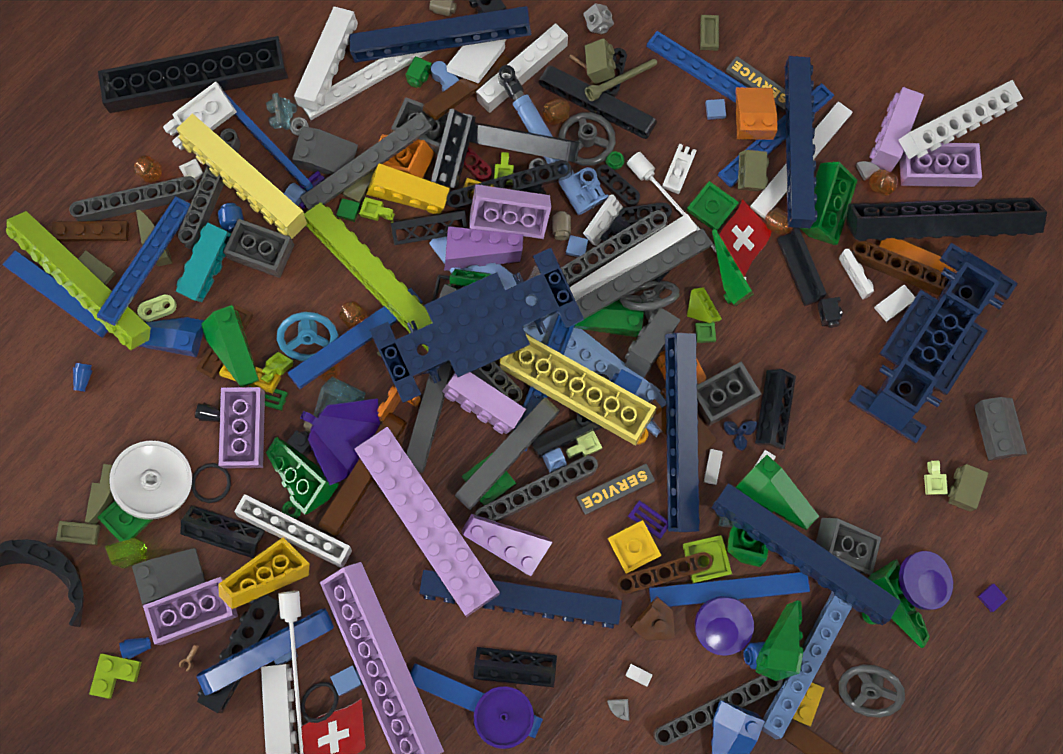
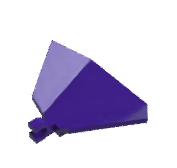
[300,398,380,485]

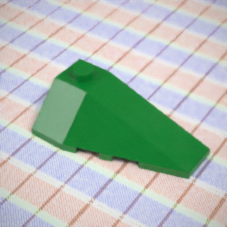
[712,229,754,306]
[574,299,644,337]
[201,305,259,387]
[266,437,339,515]
[735,455,819,530]
[727,505,772,567]
[868,560,930,648]
[756,600,803,681]

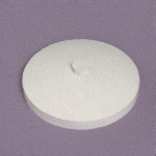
[110,441,192,519]

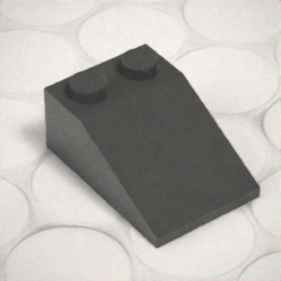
[292,126,358,175]
[816,518,881,575]
[132,548,206,605]

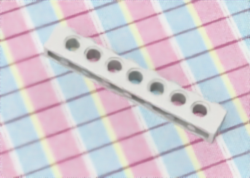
[899,80,1023,159]

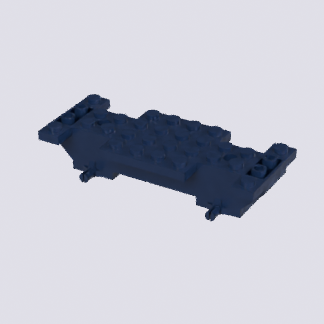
[848,243,1018,443]
[370,248,584,403]

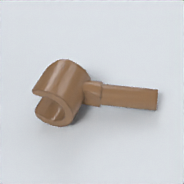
[179,644,199,672]

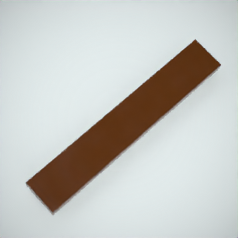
[423,53,511,121]

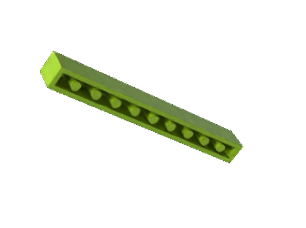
[304,202,432,351]
[6,211,151,350]

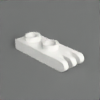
[662,144,697,194]
[583,195,623,246]
[839,249,874,299]

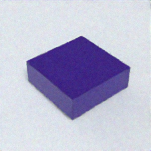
[977,583,1008,612]

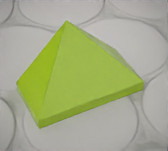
[687,287,722,323]

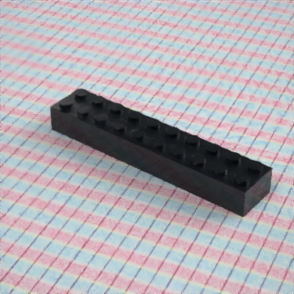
[98,36,288,113]
[846,197,1047,241]

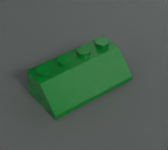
[800,161,858,245]

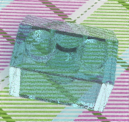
[314,377,366,416]

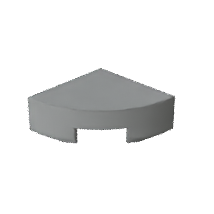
[855,161,882,181]
[607,699,629,720]

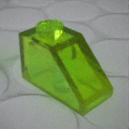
[105,538,147,569]

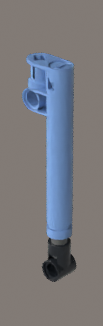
[498,65,609,215]

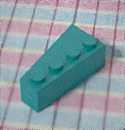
[176,222,232,302]

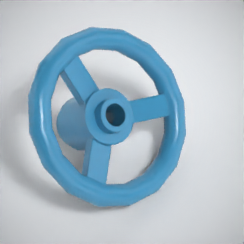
[276,312,338,361]

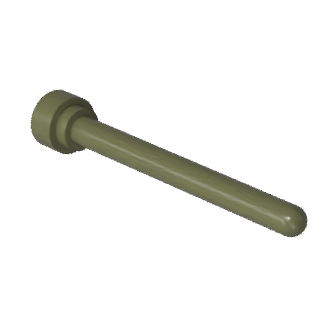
[585,59,657,101]

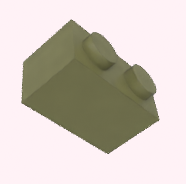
[585,38,616,84]
[738,150,769,191]
[948,464,988,512]

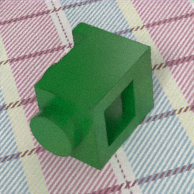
[406,56,432,88]

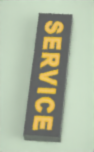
[725,56,785,112]
[576,464,655,515]

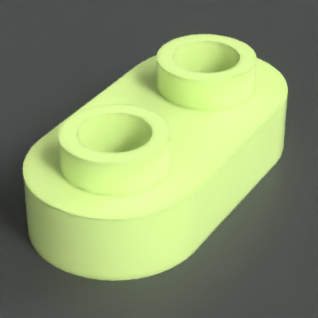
[137,295,177,322]

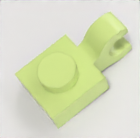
[566,431,602,459]
[924,461,948,495]

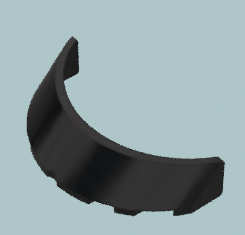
[0,539,84,627]

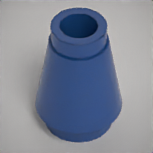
[73,363,93,392]
[119,637,152,659]

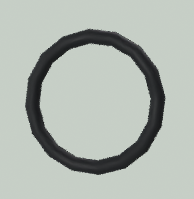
[191,463,231,503]
[301,682,339,723]

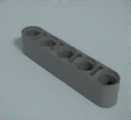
[472,362,522,403]

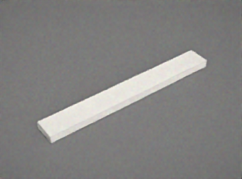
[303,51,432,120]
[750,102,853,219]
[570,214,697,300]

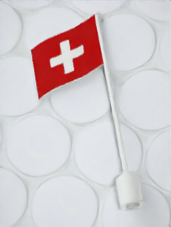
[627,152,772,280]
[278,591,366,754]

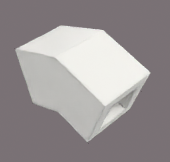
[625,664,652,686]

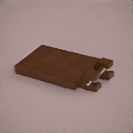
[648,387,717,457]

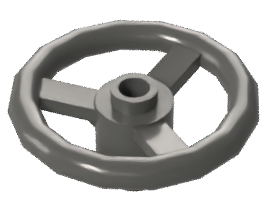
[558,112,616,166]
[620,280,680,319]
[838,664,905,718]

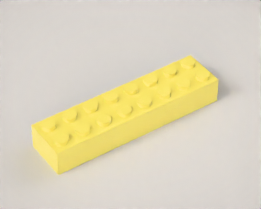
[176,113,307,239]
[500,334,656,446]

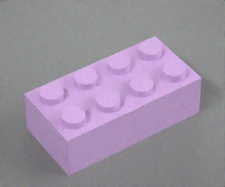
[869,87,924,173]
[899,143,982,187]
[469,185,551,239]
[442,372,526,434]
[219,387,265,468]
[143,577,238,645]

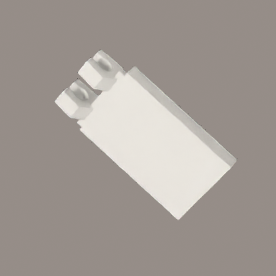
[446,39,507,83]
[163,82,237,150]

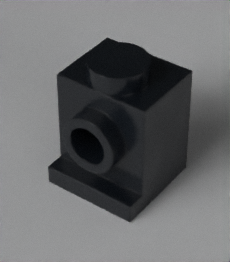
[817,297,842,328]
[287,430,312,458]

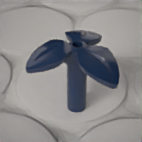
[723,421,757,451]

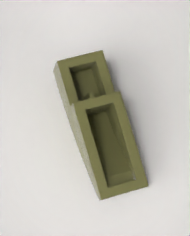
[136,210,172,266]
[85,464,114,525]

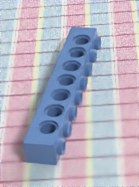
[762,591,852,739]

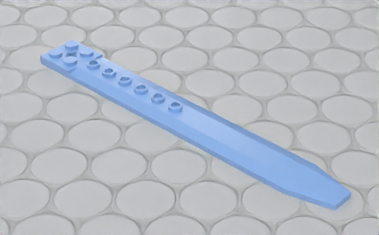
[429,230,666,437]

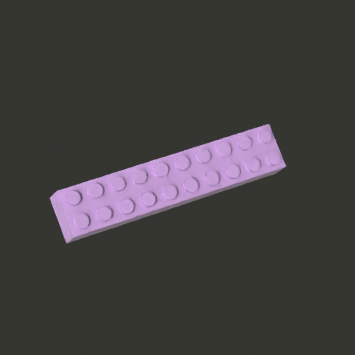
[355,427,500,617]
[320,562,444,754]

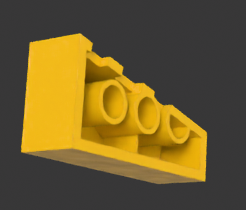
[366,163,450,214]
[219,537,310,609]

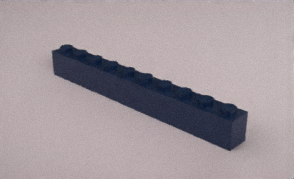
[350,6,531,63]
[784,56,817,229]
[665,333,700,532]
[712,483,901,625]
[419,570,622,629]

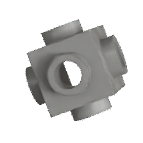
[583,3,614,34]

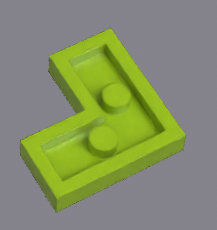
[89,654,142,699]

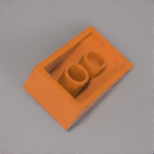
[736,87,777,140]
[378,134,435,178]

